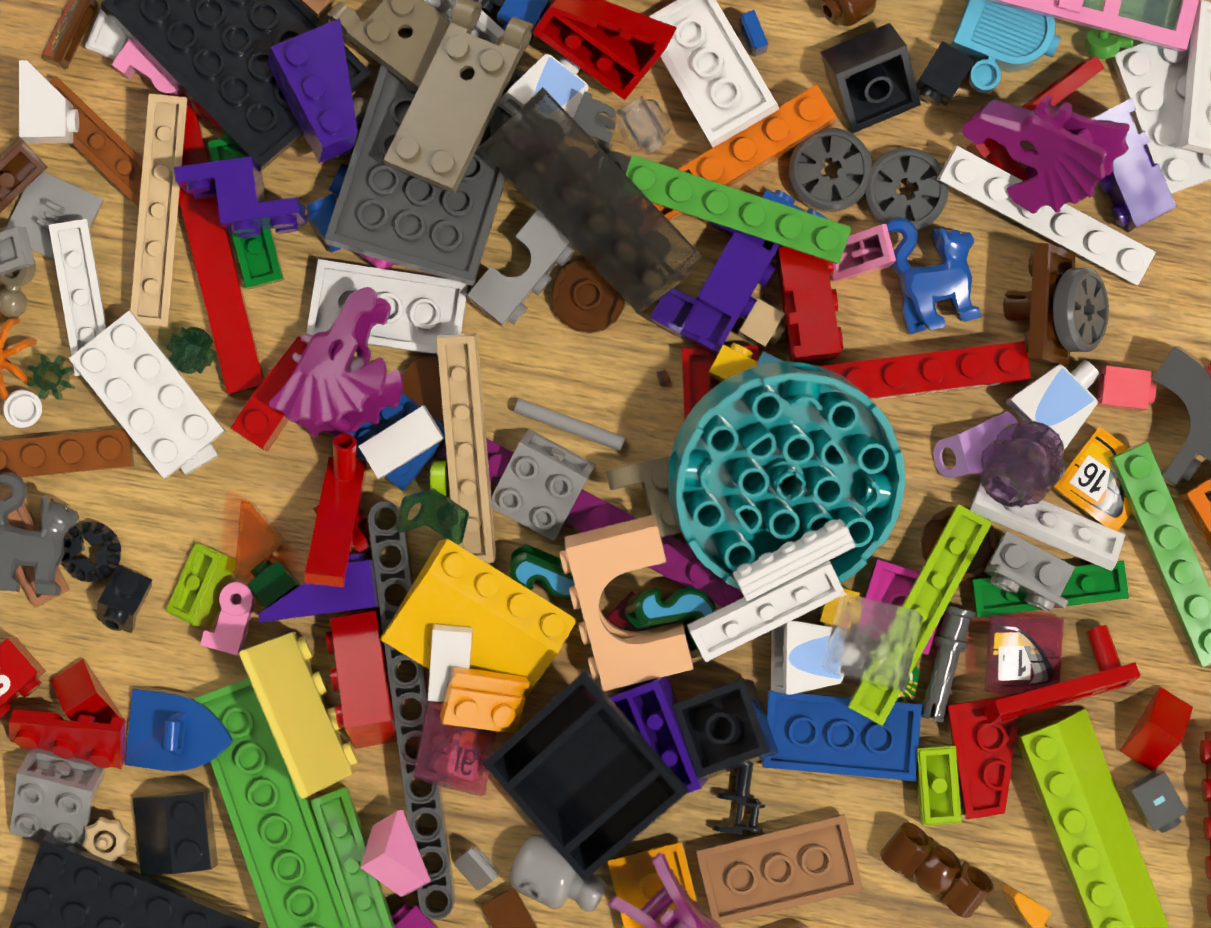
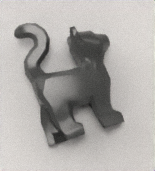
[0,472,79,596]

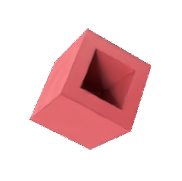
[1096,366,1156,412]

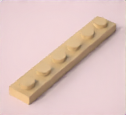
[130,94,187,327]
[437,333,496,563]

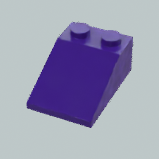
[258,554,379,622]

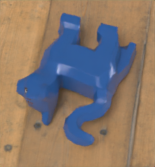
[886,217,982,335]

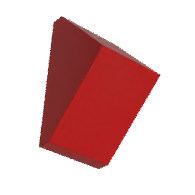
[51,659,126,724]
[1120,686,1193,772]

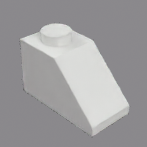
[19,60,79,144]

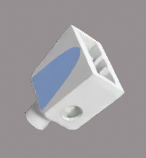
[498,54,589,148]
[1005,360,1101,453]
[771,620,861,694]

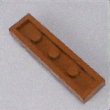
[50,76,143,207]
[0,428,134,478]

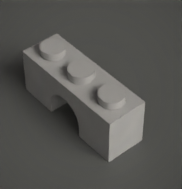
[467,207,576,328]

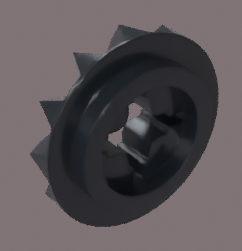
[61,521,121,582]

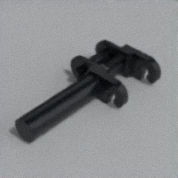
[712,762,765,835]

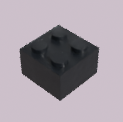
[672,679,779,779]

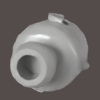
[509,835,607,912]

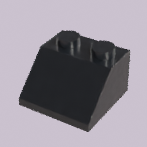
[821,23,921,134]
[133,789,218,875]

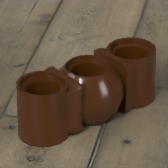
[880,822,994,918]

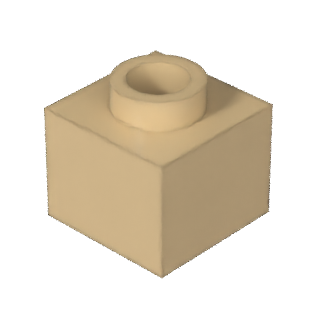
[737,299,786,350]

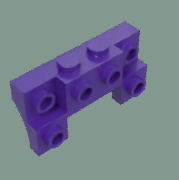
[649,221,780,355]

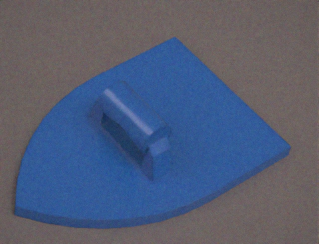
[125,689,234,771]

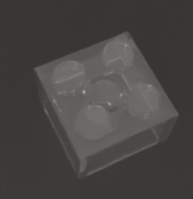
[822,592,923,692]

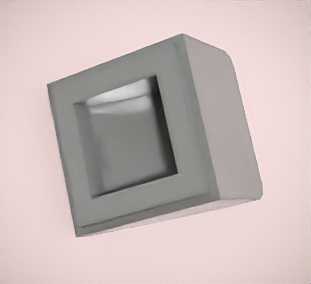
[454,844,499,890]

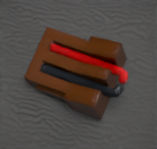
[656,369,671,386]

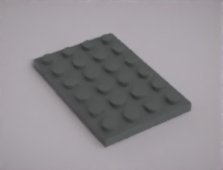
[325,36,526,286]

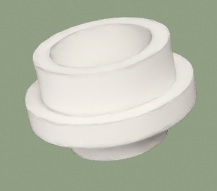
[3,389,42,428]

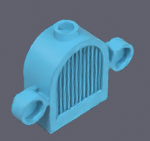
[950,0,1061,93]

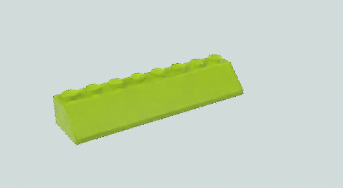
[1016,708,1169,928]

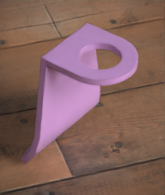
[933,411,1028,478]

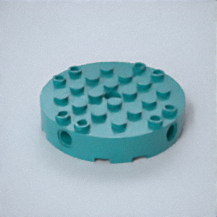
[667,362,905,590]

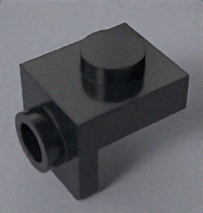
[97,565,152,633]

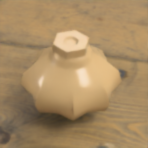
[82,817,130,862]

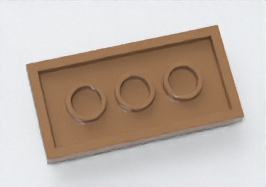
[695,814,863,925]

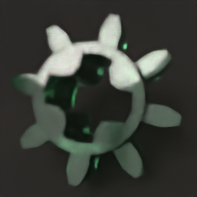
[166,327,217,374]
[27,354,75,401]

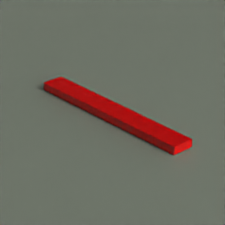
[177,94,264,395]

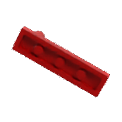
[966,56,1105,181]
[304,433,367,587]
[984,625,1141,725]

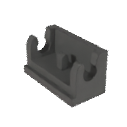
[570,91,616,154]

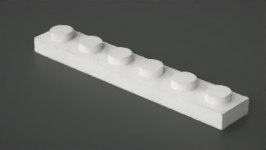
[937,146,1156,286]

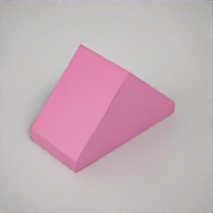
[832,224,896,281]
[360,810,431,897]

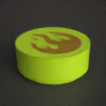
[430,461,450,499]

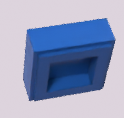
[739,10,769,57]

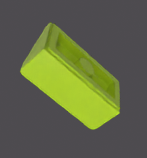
[165,542,238,629]
[916,746,962,826]

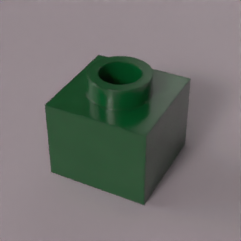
[247,559,301,608]

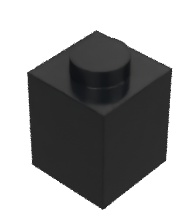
[916,41,975,106]

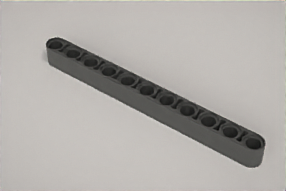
[368,501,455,920]

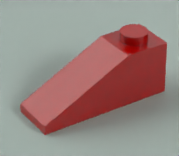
[230,336,307,451]

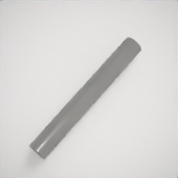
[513,398,625,451]

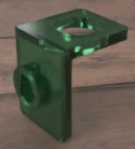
[396,488,469,545]

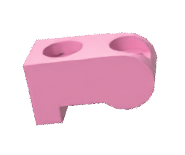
[112,38,183,96]
[200,582,256,656]

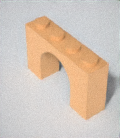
[559,515,693,691]

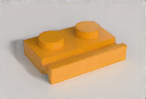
[440,666,530,734]

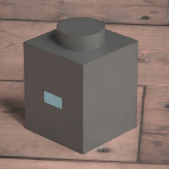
[1124,769,1188,833]

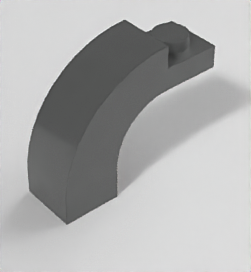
[1153,346,1211,485]

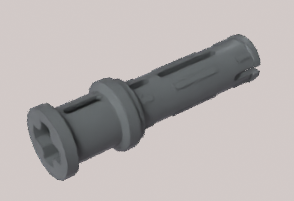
[921,605,976,722]

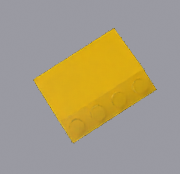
[380,539,577,698]

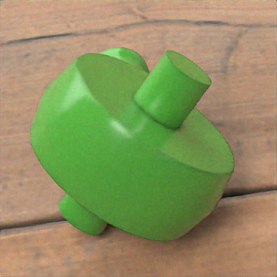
[1085,29,1133,59]

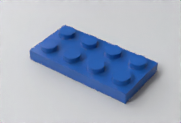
[762,690,922,781]

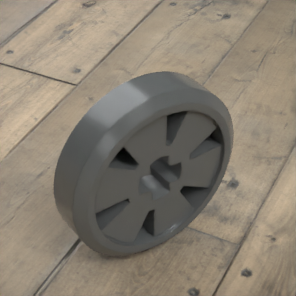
[788,128,872,213]
[864,148,949,231]
[1052,268,1109,352]

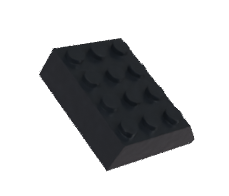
[483,671,689,881]

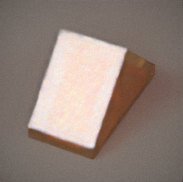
[235,501,288,578]

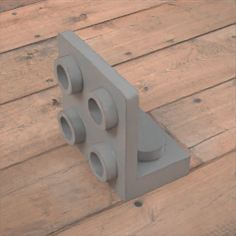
[491,429,596,540]
[984,531,1075,611]
[10,748,105,850]

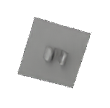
[5,172,104,260]

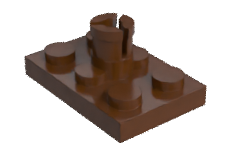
[1003,243,1076,367]

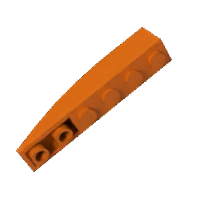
[621,84,837,237]

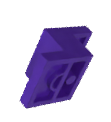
[174,157,307,239]

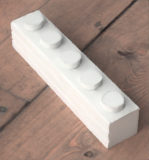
[732,519,856,601]

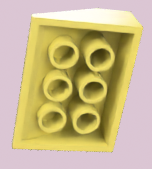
[239,632,359,799]

